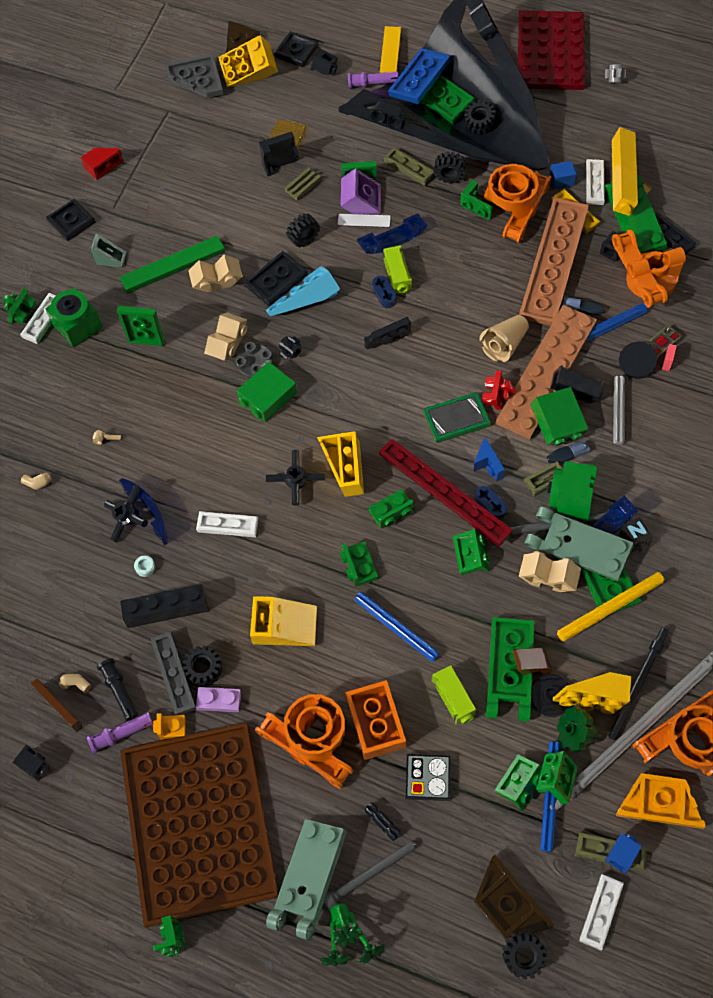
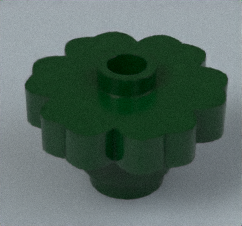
[557,707,598,753]

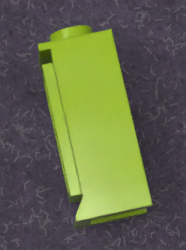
[383,245,412,294]
[432,665,476,725]

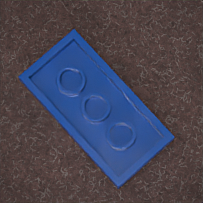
[388,48,451,104]

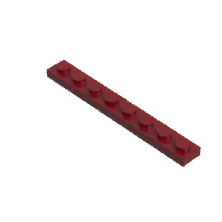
[379,439,513,547]

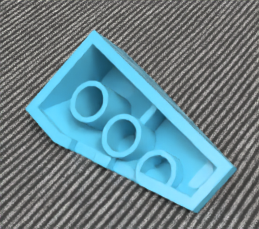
[266,266,340,316]

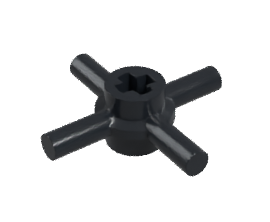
[266,450,325,506]
[104,485,148,542]

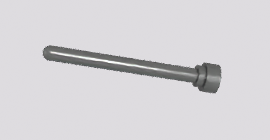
[324,841,416,911]

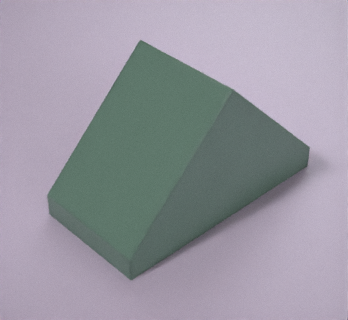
[91,234,127,267]

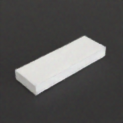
[586,159,605,205]
[20,293,56,344]
[196,511,259,537]
[579,874,624,951]

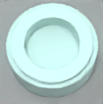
[134,556,155,577]

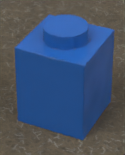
[549,161,578,190]
[605,833,642,873]

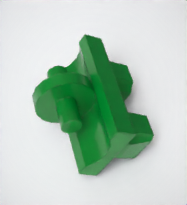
[2,288,36,324]

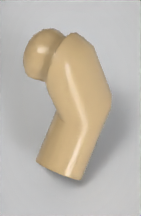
[21,473,51,490]
[59,674,92,693]

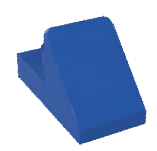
[473,439,505,482]

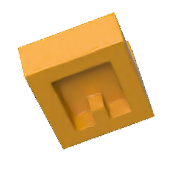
[153,713,186,740]

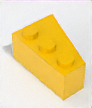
[317,431,364,497]

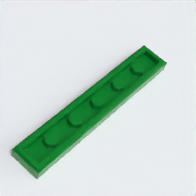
[120,236,225,293]

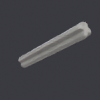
[613,376,625,445]

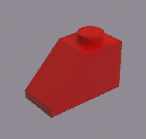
[81,148,124,180]

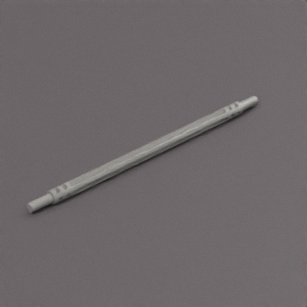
[549,651,713,811]

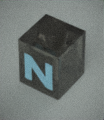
[619,517,653,553]

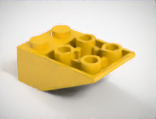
[218,35,278,88]
[250,596,317,646]
[553,672,631,714]

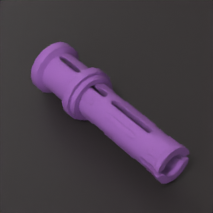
[348,71,398,88]
[86,713,153,754]

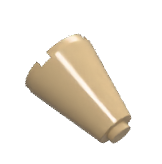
[480,315,529,362]

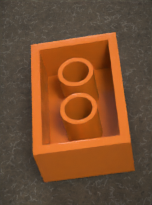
[345,680,406,760]

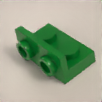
[341,161,377,181]
[368,489,415,529]
[453,529,490,575]
[339,541,378,587]
[536,751,578,804]
[495,754,542,810]
[153,915,186,958]

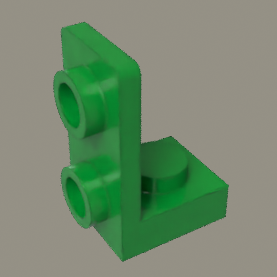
[460,180,493,220]

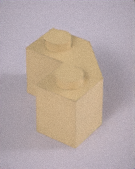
[189,254,243,292]
[204,313,247,361]
[519,551,581,592]

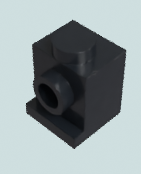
[310,49,338,76]
[600,231,624,262]
[12,744,50,781]

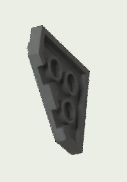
[165,54,224,98]

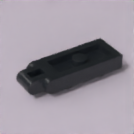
[364,316,411,349]

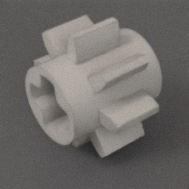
[605,64,626,83]

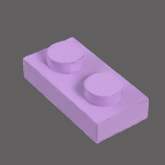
[196,687,241,712]

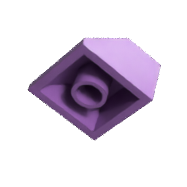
[341,168,381,214]

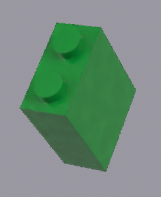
[236,361,297,422]
[530,387,588,446]

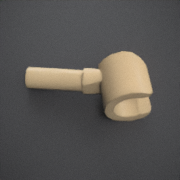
[92,430,121,445]

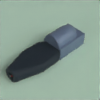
[563,297,604,314]
[547,440,590,463]

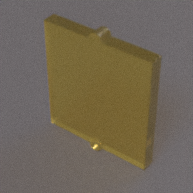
[269,119,306,148]

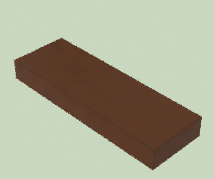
[31,679,82,732]

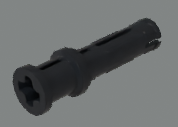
[97,658,138,721]

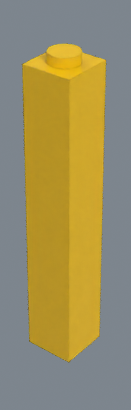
[612,127,638,216]

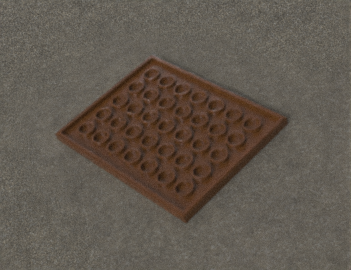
[120,722,279,928]

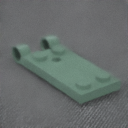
[524,507,634,582]
[266,819,347,940]

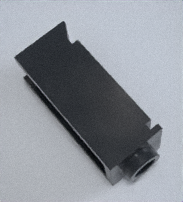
[550,365,603,404]

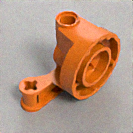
[484,164,552,243]
[612,230,686,308]
[632,690,713,777]
[255,694,354,789]

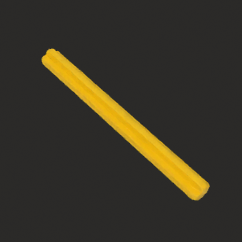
[557,572,664,641]

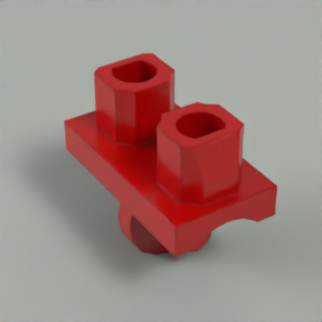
[482,371,515,410]

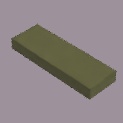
[384,147,435,186]
[575,832,647,871]

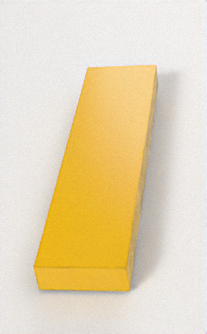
[380,26,401,73]

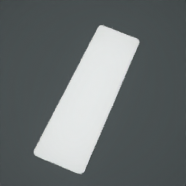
[338,214,390,227]

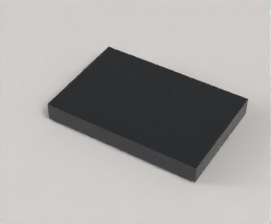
[244,251,308,307]

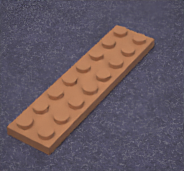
[519,197,589,326]
[496,305,597,440]

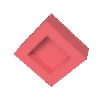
[662,344,676,371]

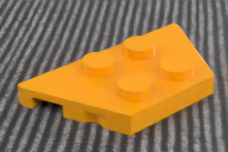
[616,773,705,829]

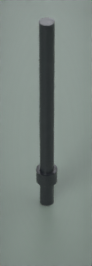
[608,627,669,740]

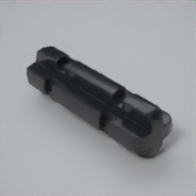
[364,802,401,841]

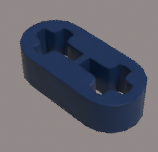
[372,276,396,308]
[475,486,507,520]

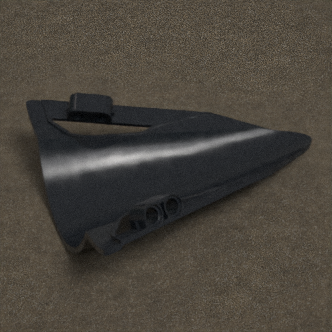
[338,0,549,171]

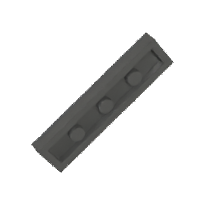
[150,631,196,715]

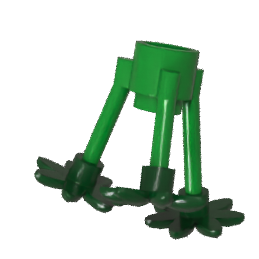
[320,904,385,967]

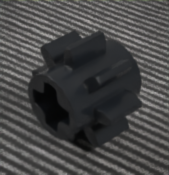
[279,336,302,359]

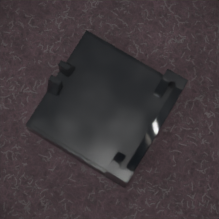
[259,131,299,177]

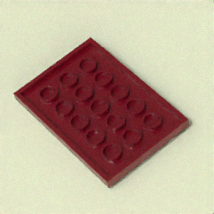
[517,10,585,90]

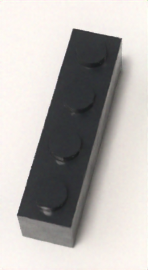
[120,584,209,628]

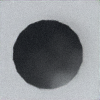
[619,341,658,379]
[531,674,570,718]

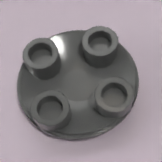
[235,342,273,377]

